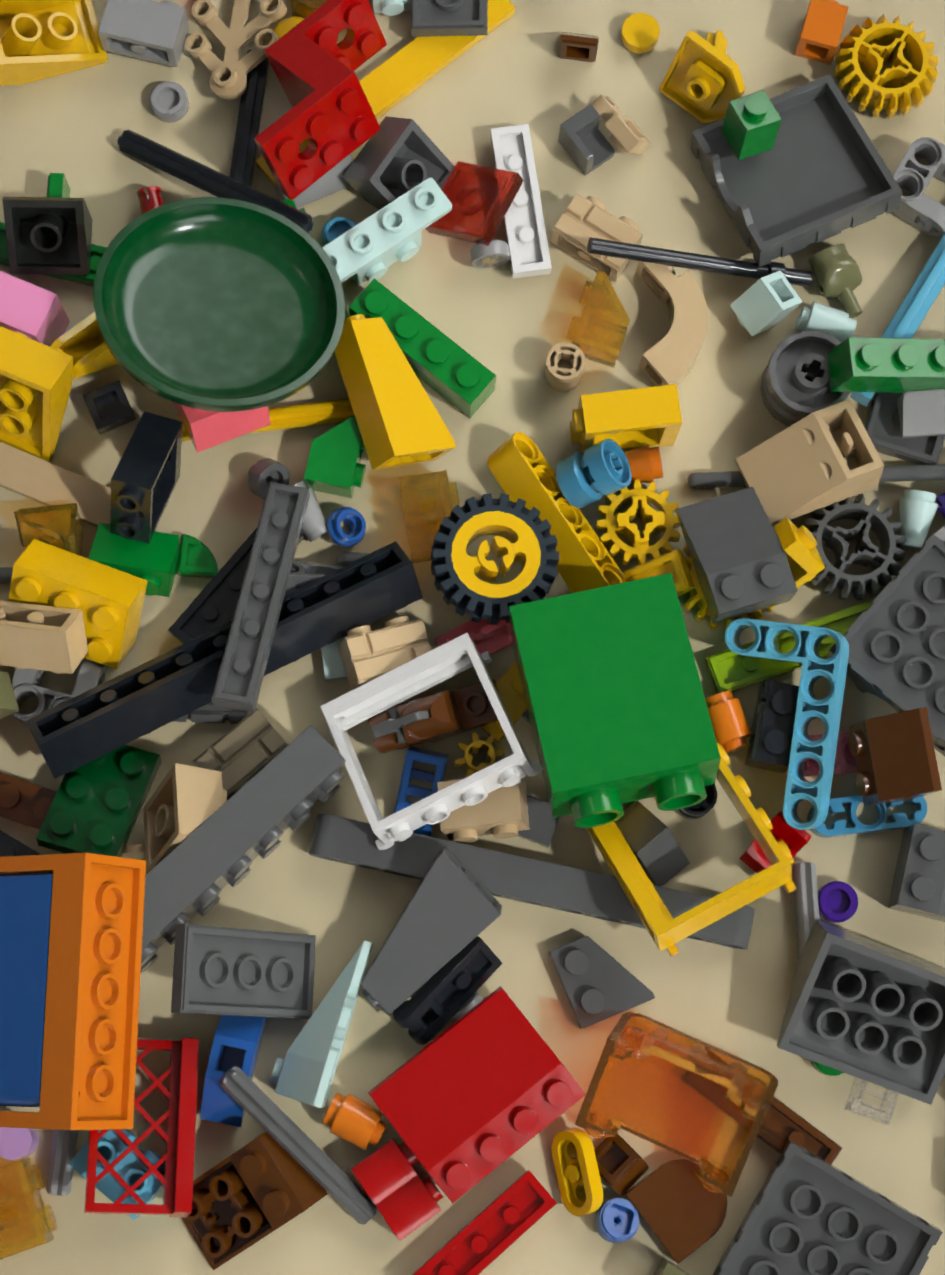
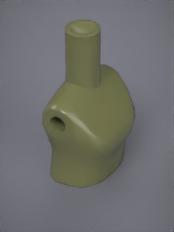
[808,244,862,318]

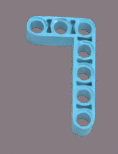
[725,618,849,830]

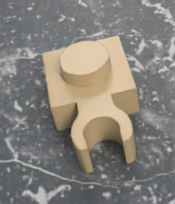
[592,94,652,154]

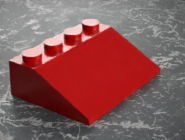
[368,986,586,1204]

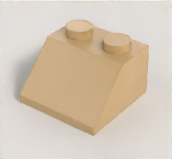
[143,763,227,874]

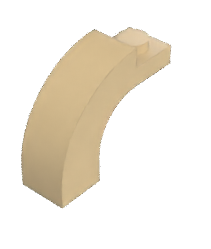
[636,261,708,386]

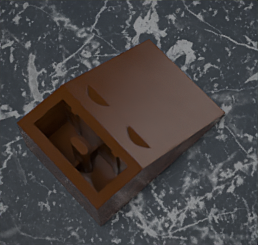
[181,1132,327,1270]

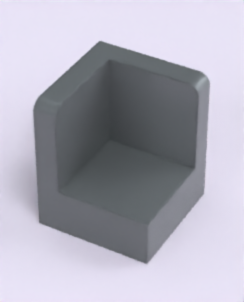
[558,104,615,176]

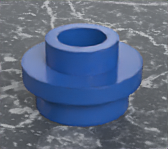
[327,507,366,547]

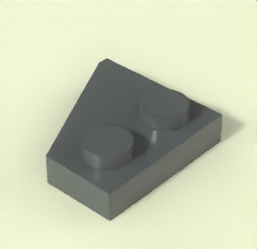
[549,936,655,1029]

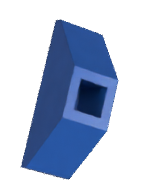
[200,1015,266,1127]

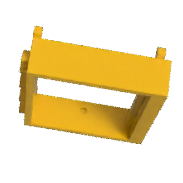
[586,743,796,957]

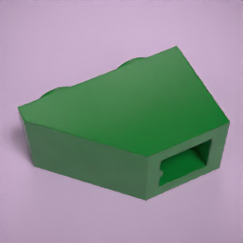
[304,415,366,498]

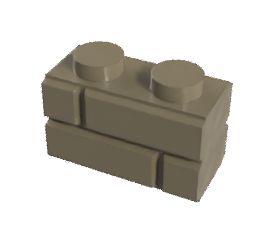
[193,708,288,801]

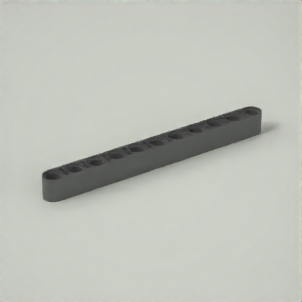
[308,814,755,950]

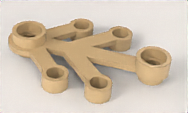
[185,0,287,100]

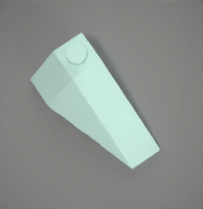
[270,940,373,1108]

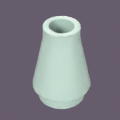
[899,489,938,549]

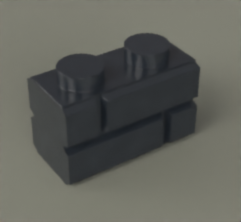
[745,680,799,773]

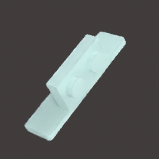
[322,178,452,287]

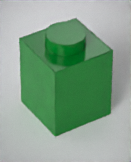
[721,90,782,160]

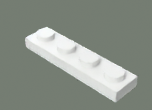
[490,124,552,279]

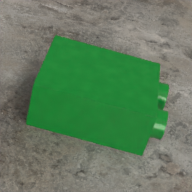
[509,573,721,828]

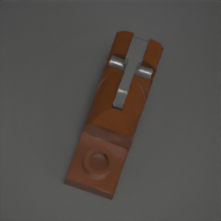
[368,679,500,753]

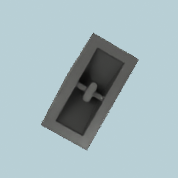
[614,800,690,887]

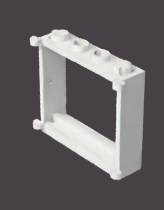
[320,633,543,850]

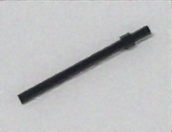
[587,237,813,287]

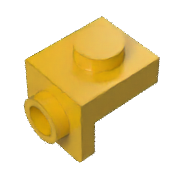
[774,517,825,589]

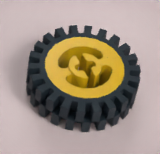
[430,493,559,625]

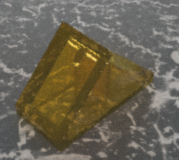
[14,503,84,556]

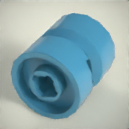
[556,439,632,508]

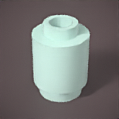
[796,301,857,342]

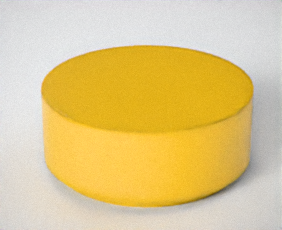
[621,13,660,54]

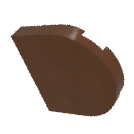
[625,1159,727,1264]

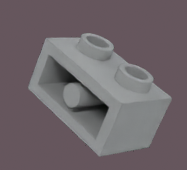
[98,0,189,68]

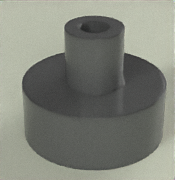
[248,458,290,500]

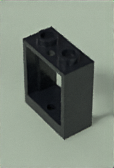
[110,411,183,544]

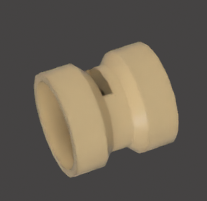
[544,342,585,392]

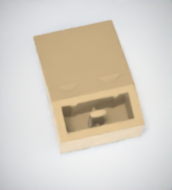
[735,399,885,526]

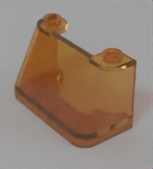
[575,1012,778,1197]

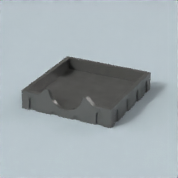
[691,74,902,267]
[826,534,945,756]
[713,1139,943,1275]

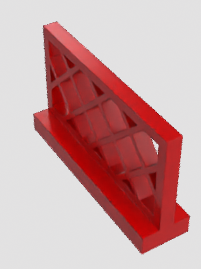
[84,1038,199,1218]

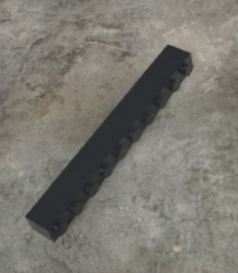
[26,541,423,779]

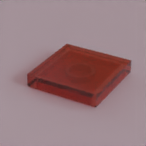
[426,161,524,246]

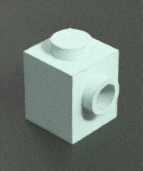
[730,270,803,337]

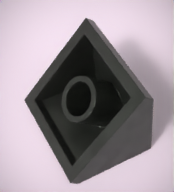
[2,197,92,275]

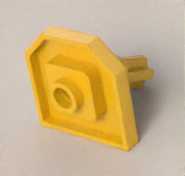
[658,30,746,124]

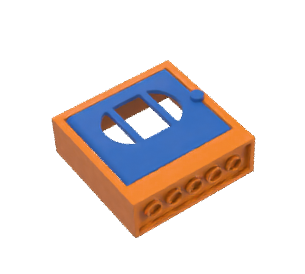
[0,853,146,1130]

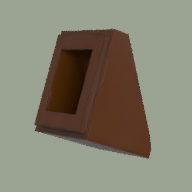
[558,32,599,62]
[594,1130,649,1197]

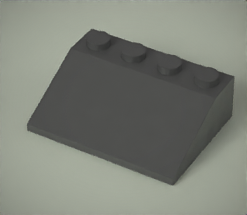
[777,919,945,1105]

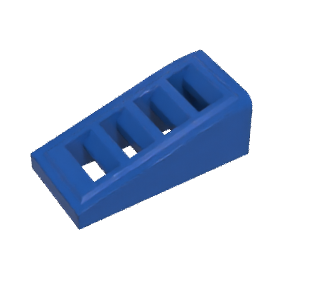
[393,746,449,837]

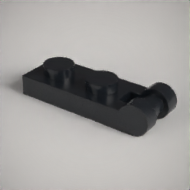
[393,936,502,1045]

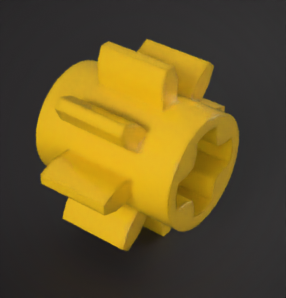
[455,732,505,778]

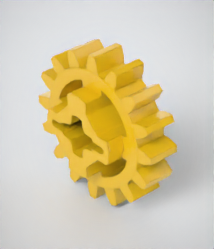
[595,480,681,566]

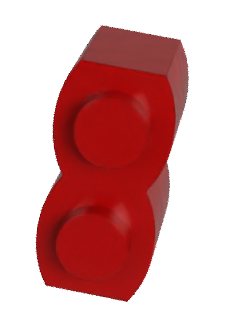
[351,1138,443,1241]

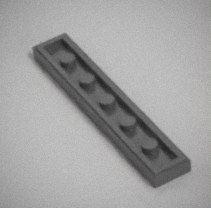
[212,482,310,712]

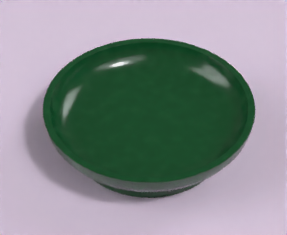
[93,197,345,412]

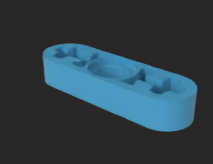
[807,795,927,838]

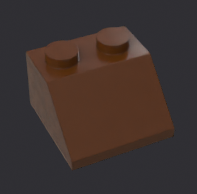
[848,707,942,806]

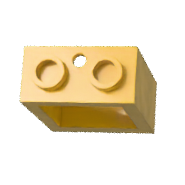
[570,384,683,453]

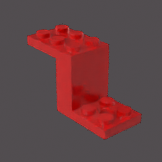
[254,0,387,201]

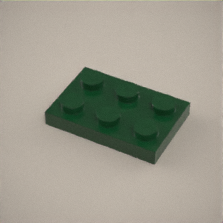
[36,745,162,857]

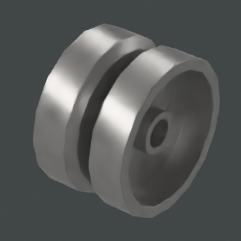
[760,330,851,427]

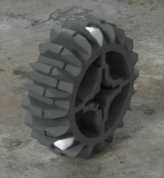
[802,493,906,600]

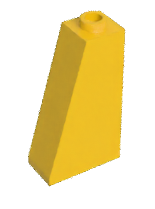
[334,314,456,470]

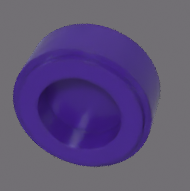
[818,881,858,923]

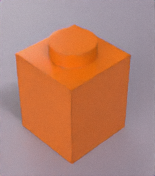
[795,0,849,65]

